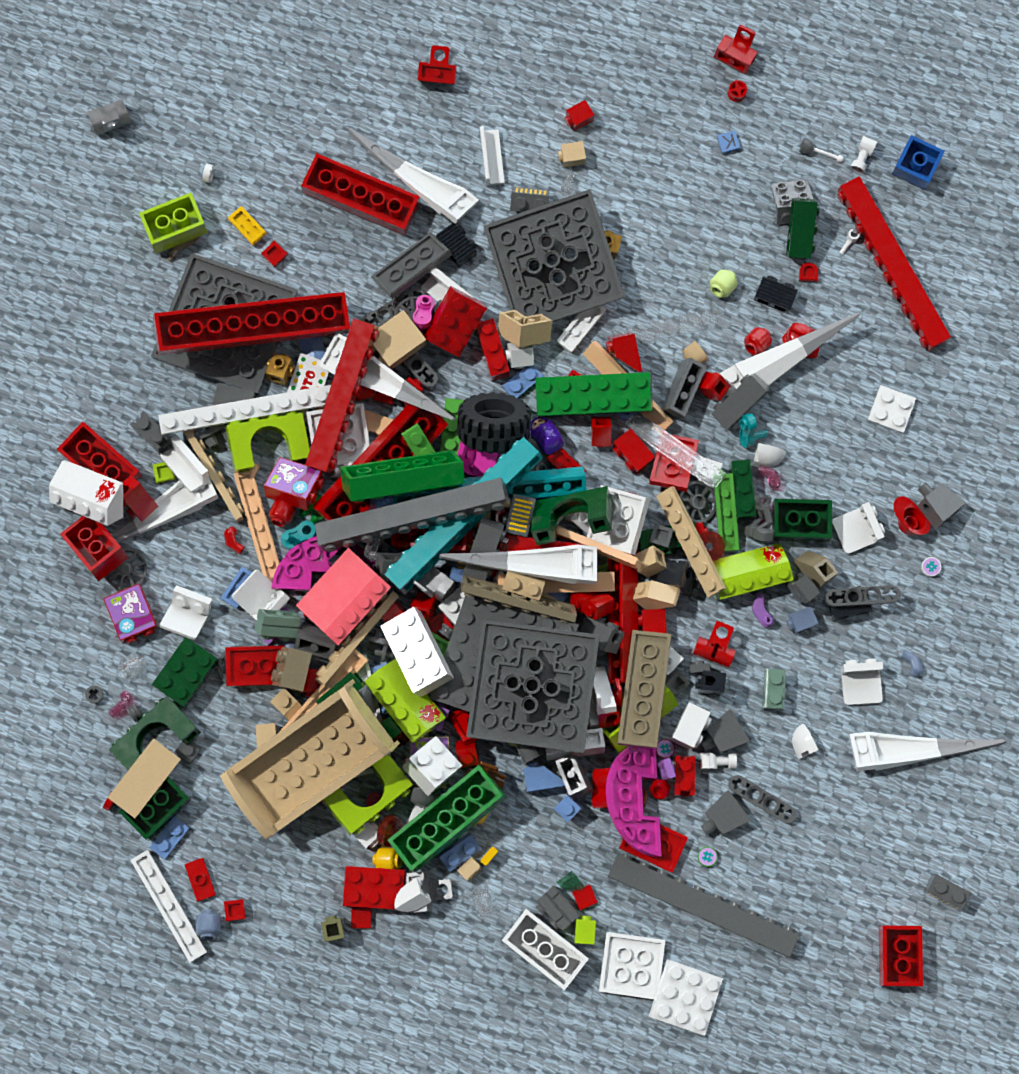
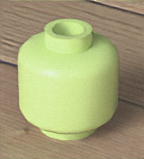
[710,270,738,298]

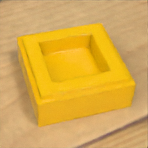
[480,847,498,867]

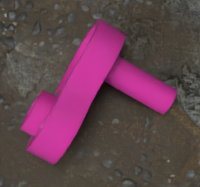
[412,295,435,335]

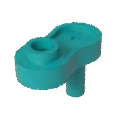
[739,413,769,448]
[281,520,316,549]

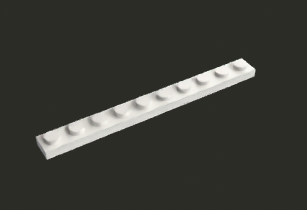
[158,385,331,435]

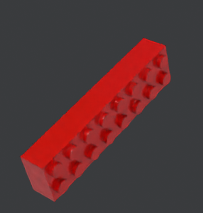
[312,403,449,521]

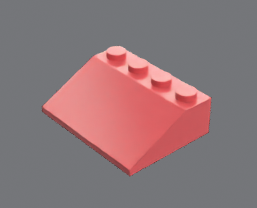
[296,548,391,645]

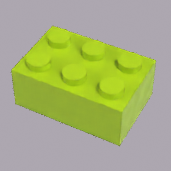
[139,192,208,254]

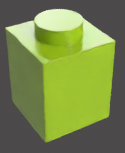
[574,916,596,945]

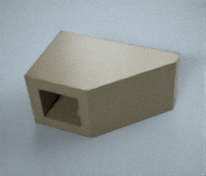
[794,551,839,589]

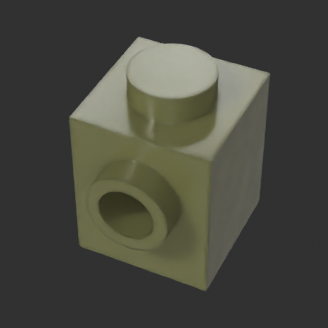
[321,915,345,942]

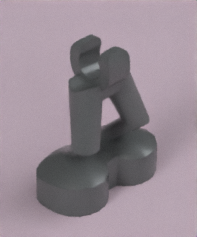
[744,495,774,541]

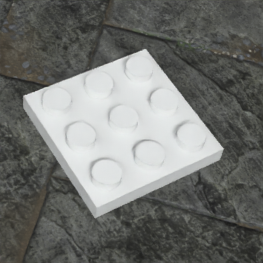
[307,403,370,465]
[587,485,650,555]
[599,932,665,999]
[648,959,723,1036]

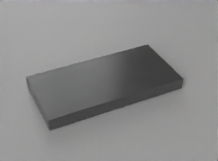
[371,232,452,300]

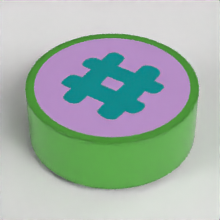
[697,847,717,867]

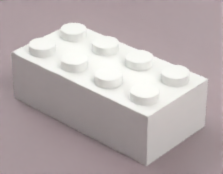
[381,607,454,697]
[502,909,589,991]

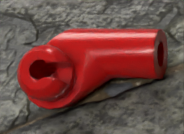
[224,526,245,555]

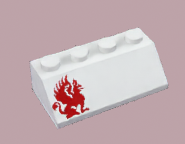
[49,460,123,526]

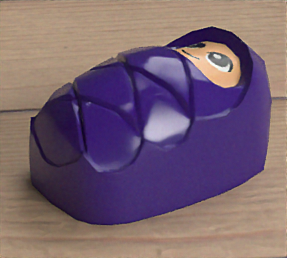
[530,416,565,454]

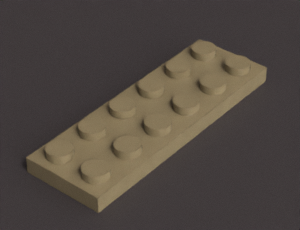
[460,575,577,623]
[618,630,672,749]

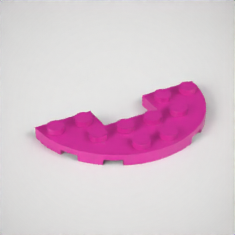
[272,536,388,593]
[606,746,661,858]

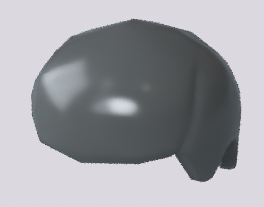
[409,787,439,808]

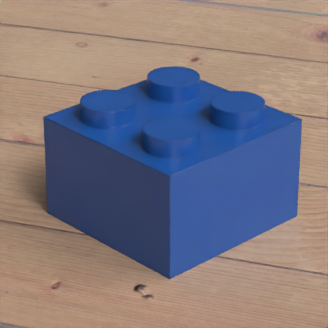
[892,135,945,190]

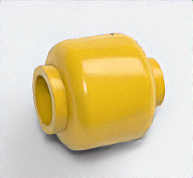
[372,847,403,869]

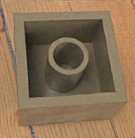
[271,647,312,692]

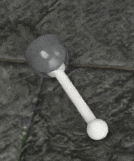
[799,138,844,163]

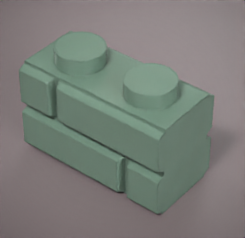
[255,609,301,641]
[762,669,786,711]

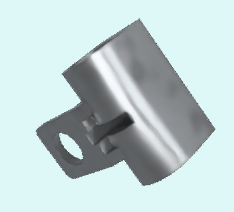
[88,99,132,136]
[413,566,457,602]
[405,871,453,913]

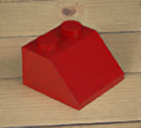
[605,332,642,372]

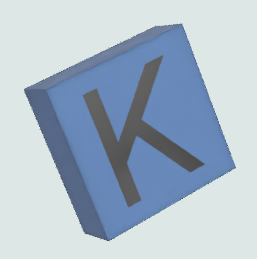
[717,131,740,154]

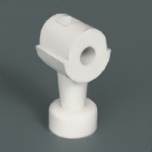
[851,136,877,173]
[700,753,737,769]

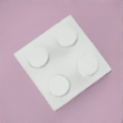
[867,385,916,434]

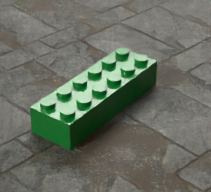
[536,372,653,417]
[341,450,465,502]
[388,765,507,872]

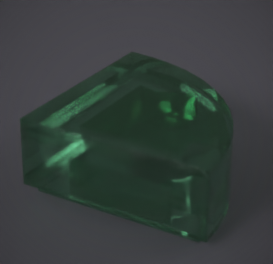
[556,871,584,891]

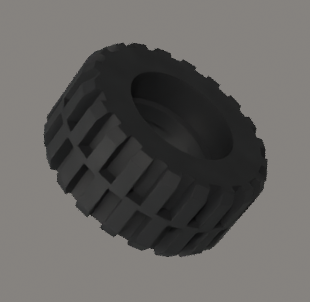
[457,392,531,454]

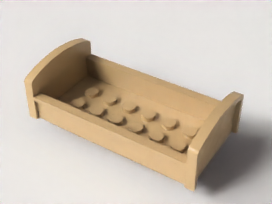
[220,679,400,840]

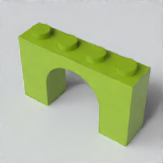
[225,411,310,473]
[322,754,413,836]

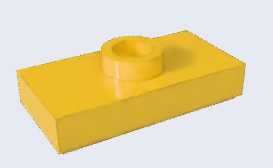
[228,206,267,246]

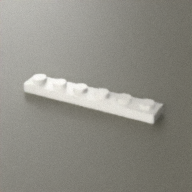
[131,850,207,963]

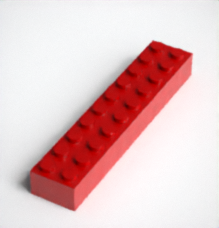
[153,292,350,356]

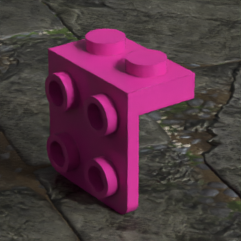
[457,442,501,477]

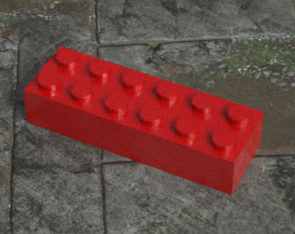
[301,153,420,236]

